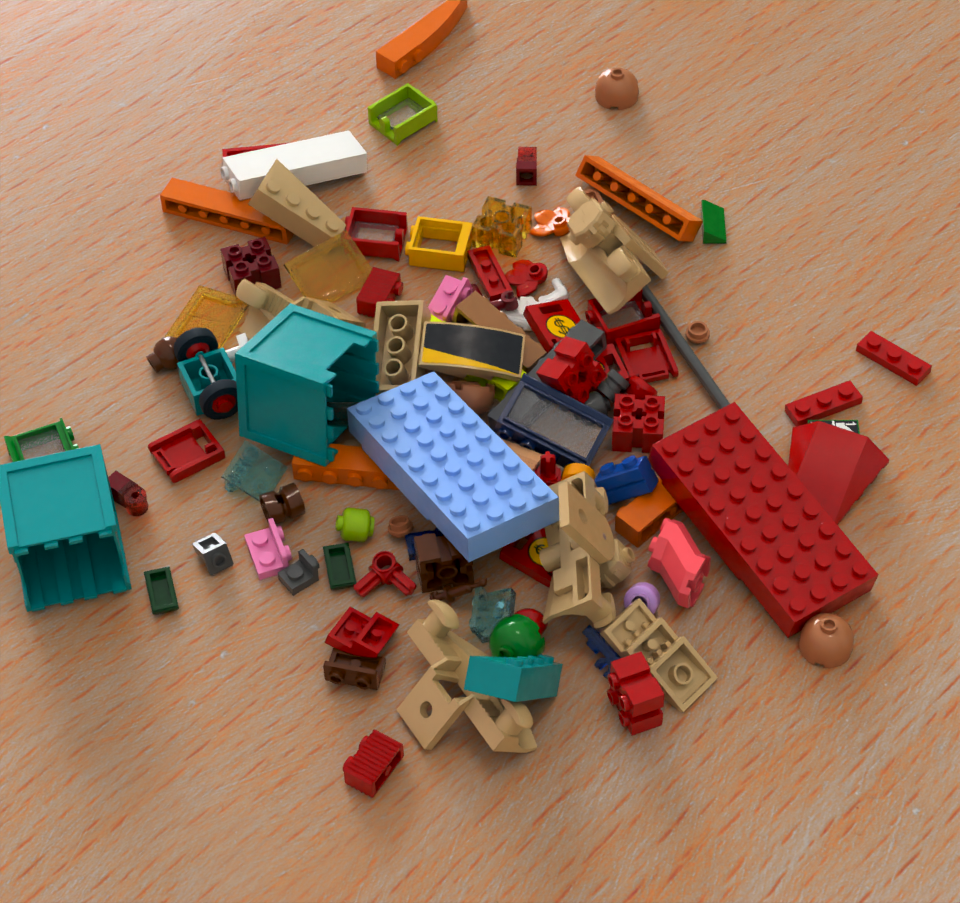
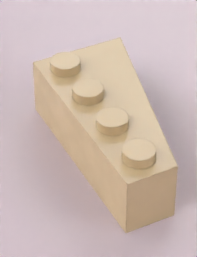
[248,159,346,255]

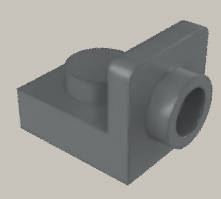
[192,533,234,575]
[278,549,320,596]

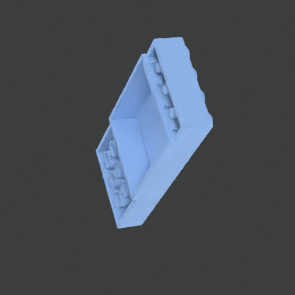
[347,371,559,562]

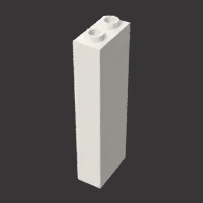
[220,131,367,200]

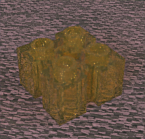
[472,196,532,258]

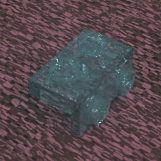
[469,587,516,643]

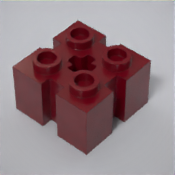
[220,237,282,300]

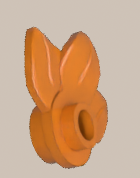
[529,207,570,236]

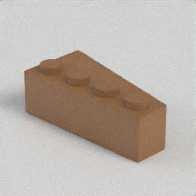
[452,290,547,374]

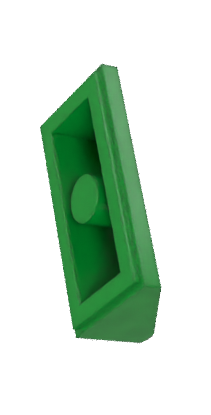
[701,200,726,244]

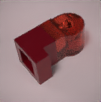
[516,146,537,186]
[108,471,149,516]

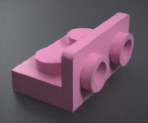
[428,275,473,322]
[244,518,292,580]

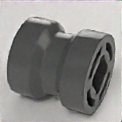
[597,368,631,403]

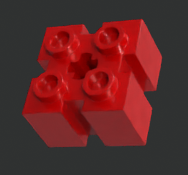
[536,336,607,404]
[612,393,665,453]
[607,651,665,736]

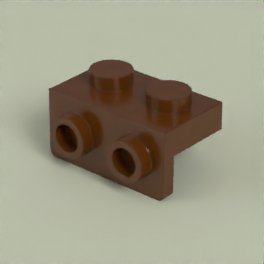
[323,648,386,690]

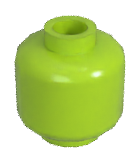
[335,507,375,542]

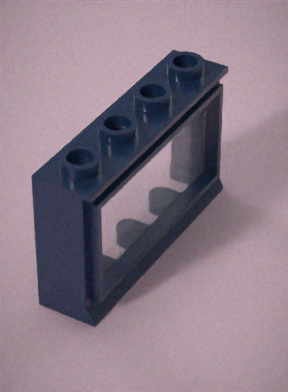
[494,373,614,468]

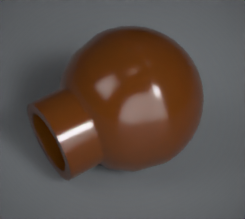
[146,336,179,373]

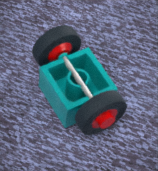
[173,327,238,420]

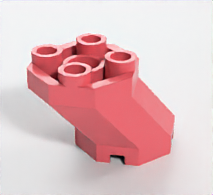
[648,518,711,609]

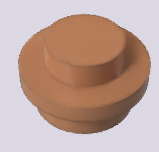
[685,321,710,344]
[388,515,414,538]

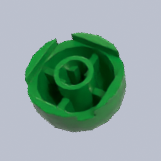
[489,614,545,657]

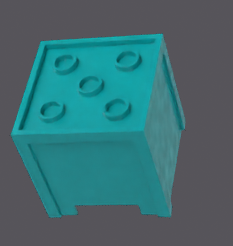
[235,303,379,467]
[0,444,132,612]

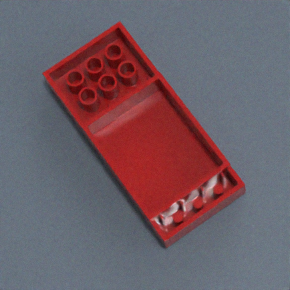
[648,402,879,638]

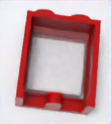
[340,207,408,262]
[585,289,660,345]

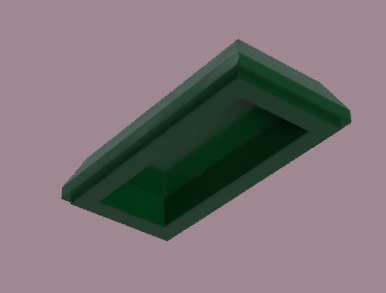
[323,543,356,590]
[144,566,179,615]

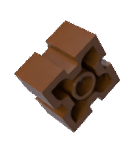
[414,533,474,593]

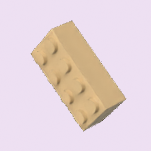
[373,300,431,395]

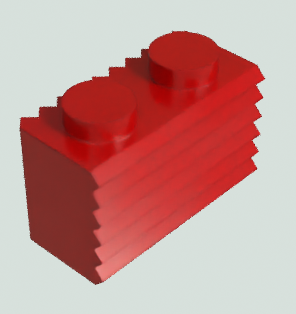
[356,267,403,318]
[343,729,404,798]

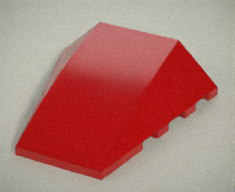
[788,421,889,525]

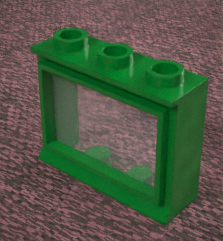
[4,418,79,462]

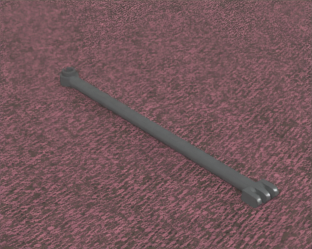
[642,285,730,409]

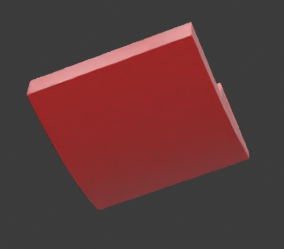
[325,607,400,658]

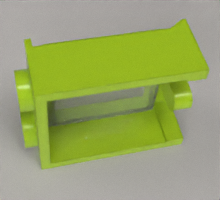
[368,83,438,146]

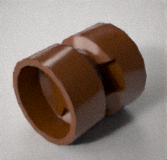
[259,483,305,524]

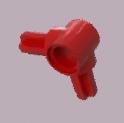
[535,451,561,486]
[353,551,417,597]

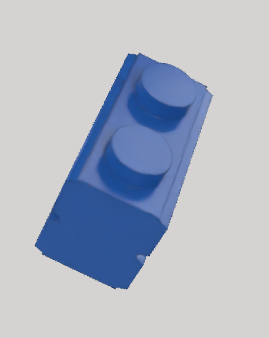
[595,455,658,505]

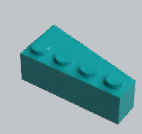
[464,654,563,702]

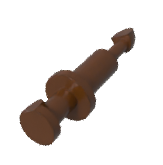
[430,578,487,603]

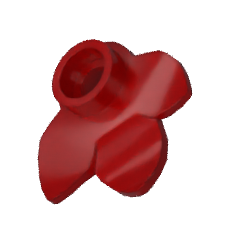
[505,259,548,298]

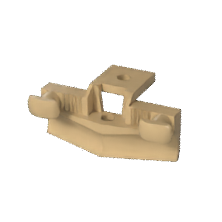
[236,279,366,339]
[396,599,537,753]

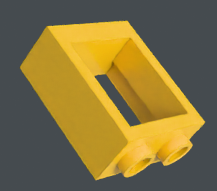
[405,216,473,272]

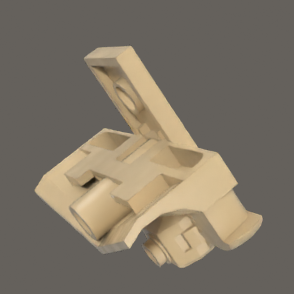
[560,186,669,315]
[539,471,635,629]

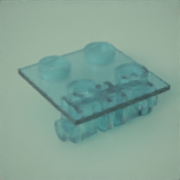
[221,440,288,502]

